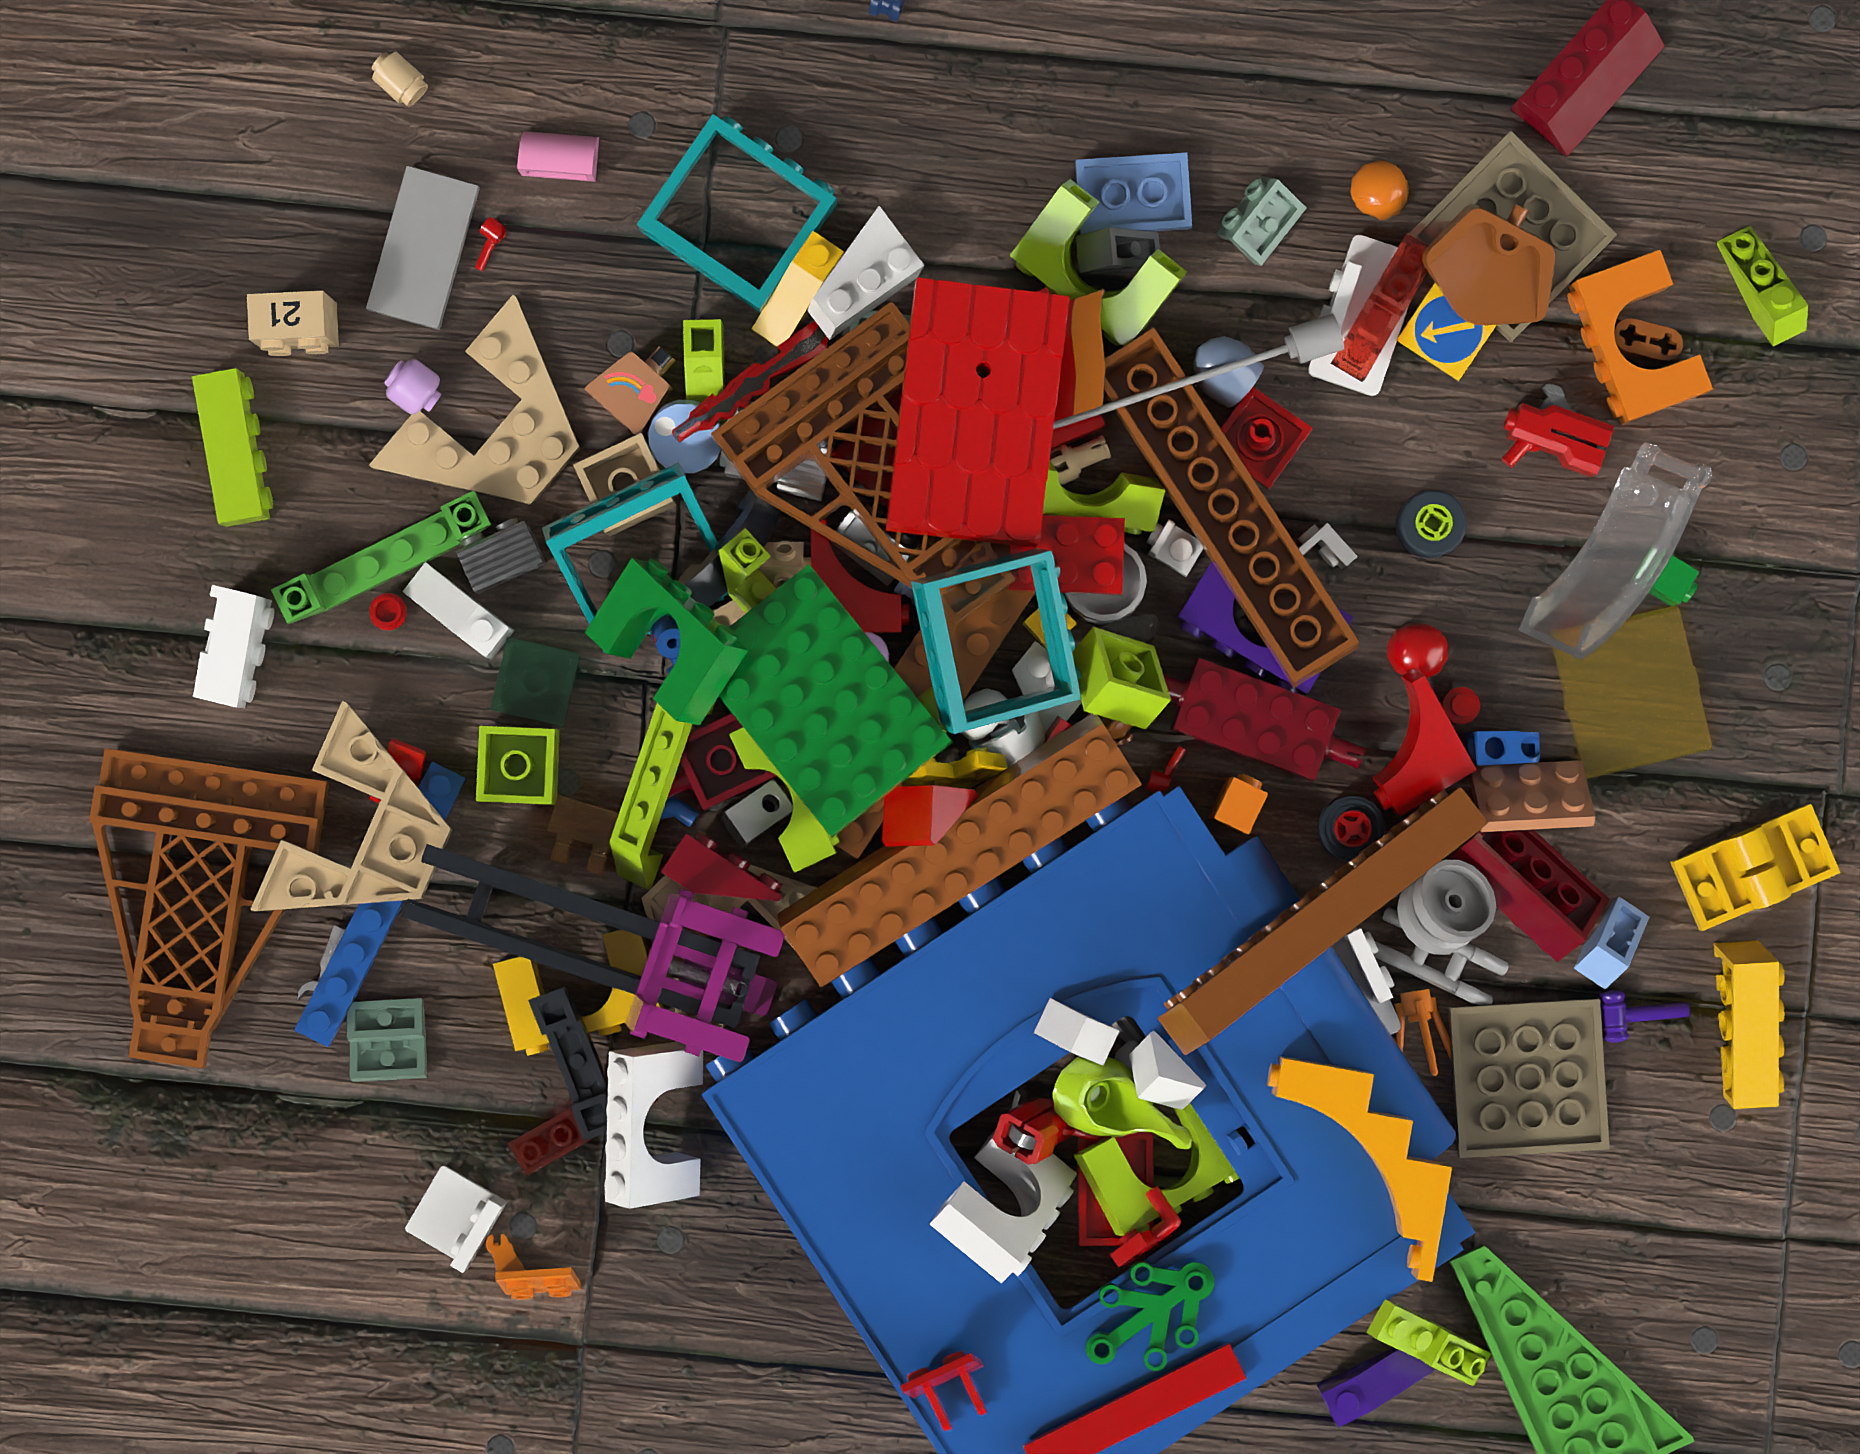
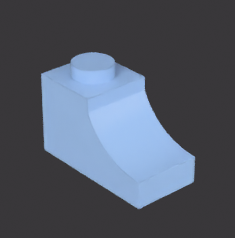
[1574,896,1650,989]

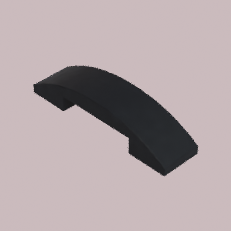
[678,489,781,607]
[528,986,608,1141]

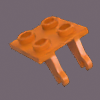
[486,1234,581,1300]

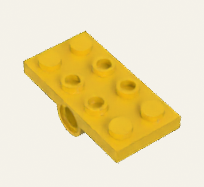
[1670,804,1841,931]

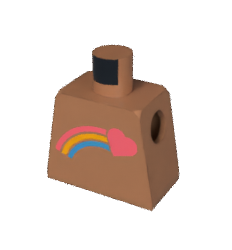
[584,346,675,436]

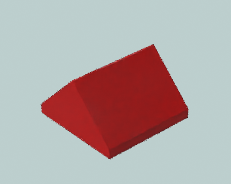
[882,785,979,847]

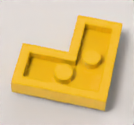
[901,748,1008,789]

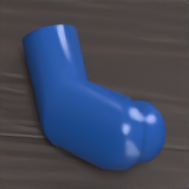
[660,796,700,828]

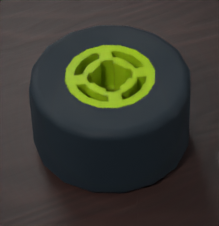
[1396,490,1467,558]

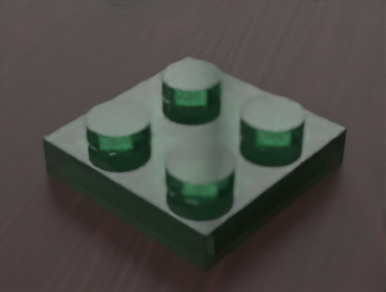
[490,637,581,727]

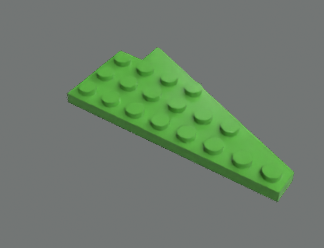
[1449,1244,1695,1454]

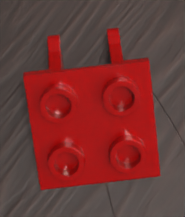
[900,1351,987,1432]

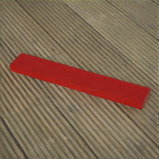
[1023,1342,1247,1454]

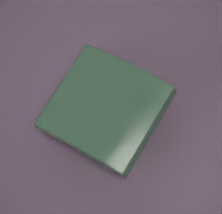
[347,998,427,1082]

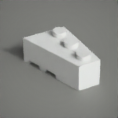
[807,206,924,340]
[193,585,274,709]

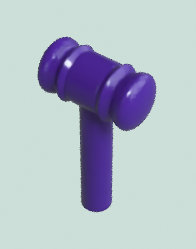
[1599,990,1690,1043]

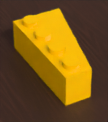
[1714,940,1784,1109]

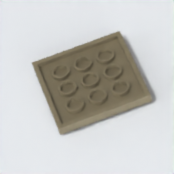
[1405,131,1617,343]
[1448,998,1610,1158]

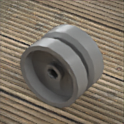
[1064,543,1147,625]
[1397,860,1496,955]

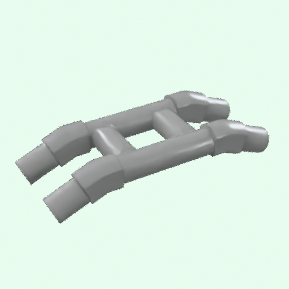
[1373,907,1509,1006]

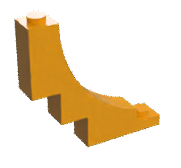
[1267,1055,1452,1282]

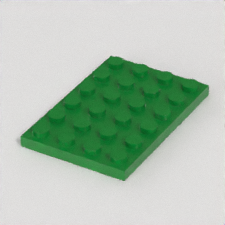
[719,564,952,838]

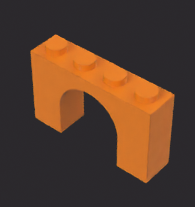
[1567,250,1713,425]

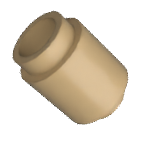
[372,51,428,107]

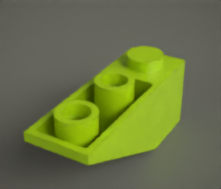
[1717,226,1808,346]
[683,319,726,425]

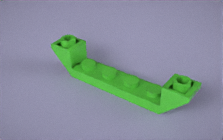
[271,490,491,624]

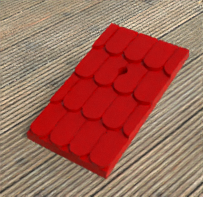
[886,277,1070,548]

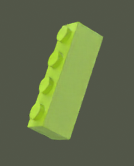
[192,368,273,527]

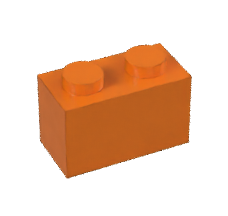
[1208,774,1268,835]

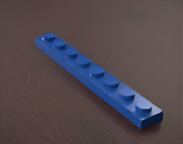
[294,762,467,1047]

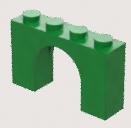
[585,558,748,725]

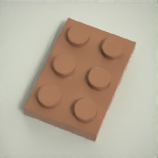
[1469,760,1596,832]

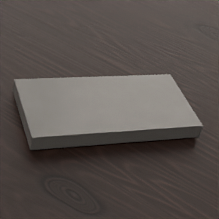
[366,166,480,330]

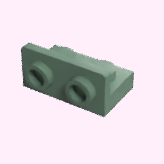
[1216,176,1307,266]

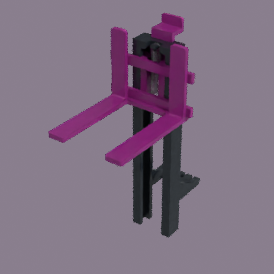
[401,844,785,1062]

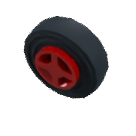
[1317,795,1385,861]

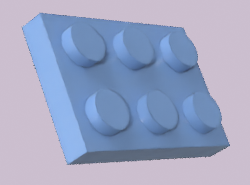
[1075,153,1192,235]

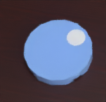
[648,400,721,473]

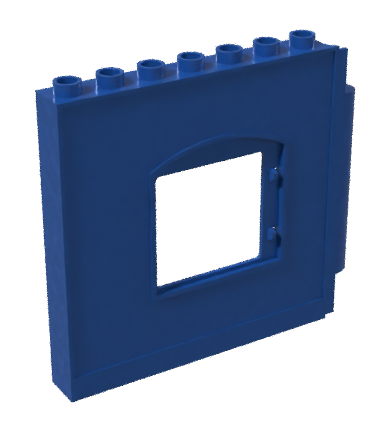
[702,786,1476,1454]

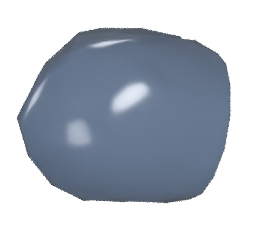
[1192,336,1264,408]

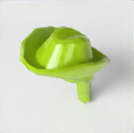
[1052,1056,1193,1149]

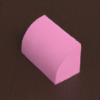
[517,131,599,182]

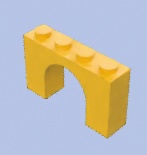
[493,929,664,1056]

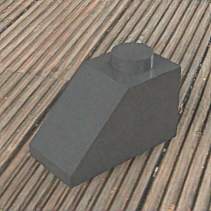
[1076,227,1160,275]

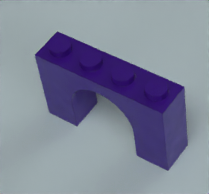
[1176,561,1354,696]

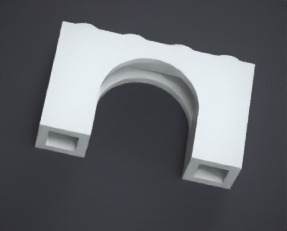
[604,1042,703,1209]
[930,1129,1077,1283]

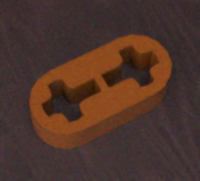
[1614,319,1683,363]

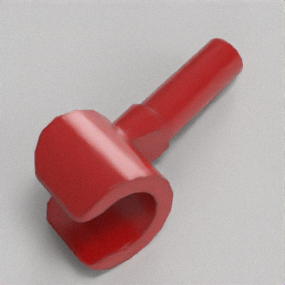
[474,217,506,272]
[1146,746,1186,793]

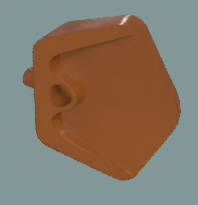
[1422,204,1555,326]

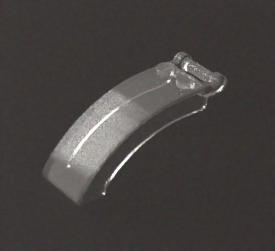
[1519,442,1712,659]

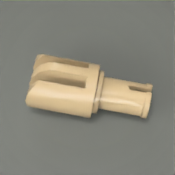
[1050,435,1111,485]

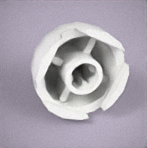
[969,712,1045,767]

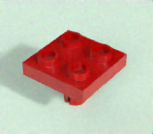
[1221,387,1313,491]

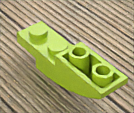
[1366,1299,1491,1386]

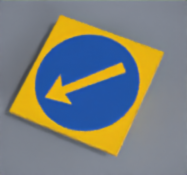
[1397,283,1496,381]

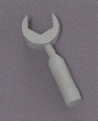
[297,925,346,1000]

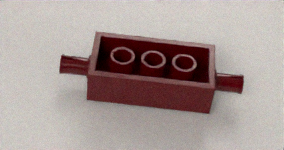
[1163,658,1365,781]
[667,714,778,810]

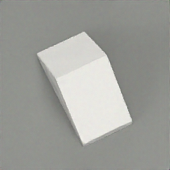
[1034,998,1119,1065]
[1129,1030,1207,1110]

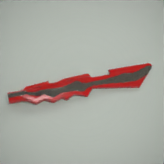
[672,320,828,442]

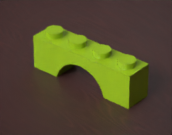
[1043,461,1165,534]
[729,727,840,873]

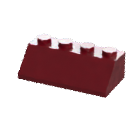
[1511,0,1665,157]
[1447,829,1610,963]

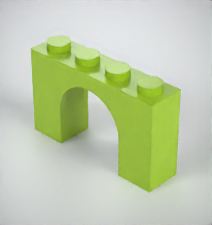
[1010,179,1187,346]
[1074,1103,1239,1236]

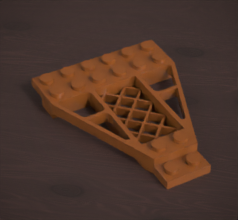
[711,301,1015,626]
[89,748,329,1069]

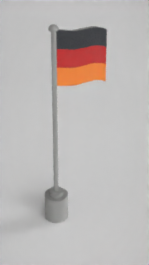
[1053,289,1345,429]

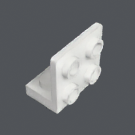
[405,1165,507,1273]

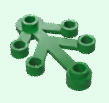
[1085,1260,1214,1371]

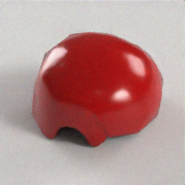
[1387,622,1449,679]

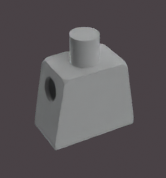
[720,779,793,849]

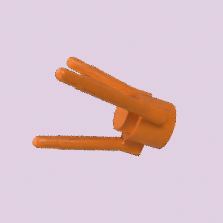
[1395,989,1451,1076]

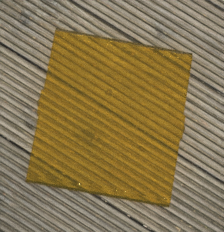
[1551,605,1712,779]

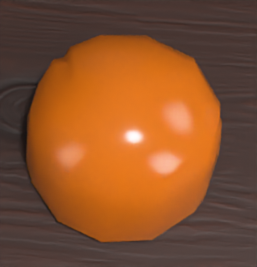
[1350,160,1409,220]

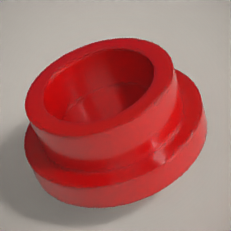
[369,593,407,631]
[1442,687,1480,724]

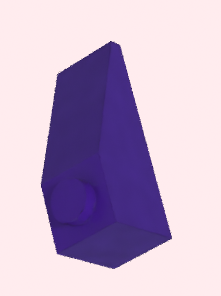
[1316,1347,1434,1428]

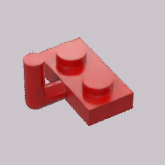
[1110,1186,1181,1267]

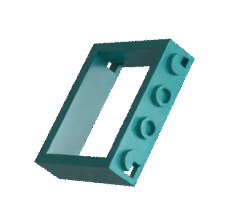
[637,114,837,314]
[542,462,728,653]
[911,548,1082,734]

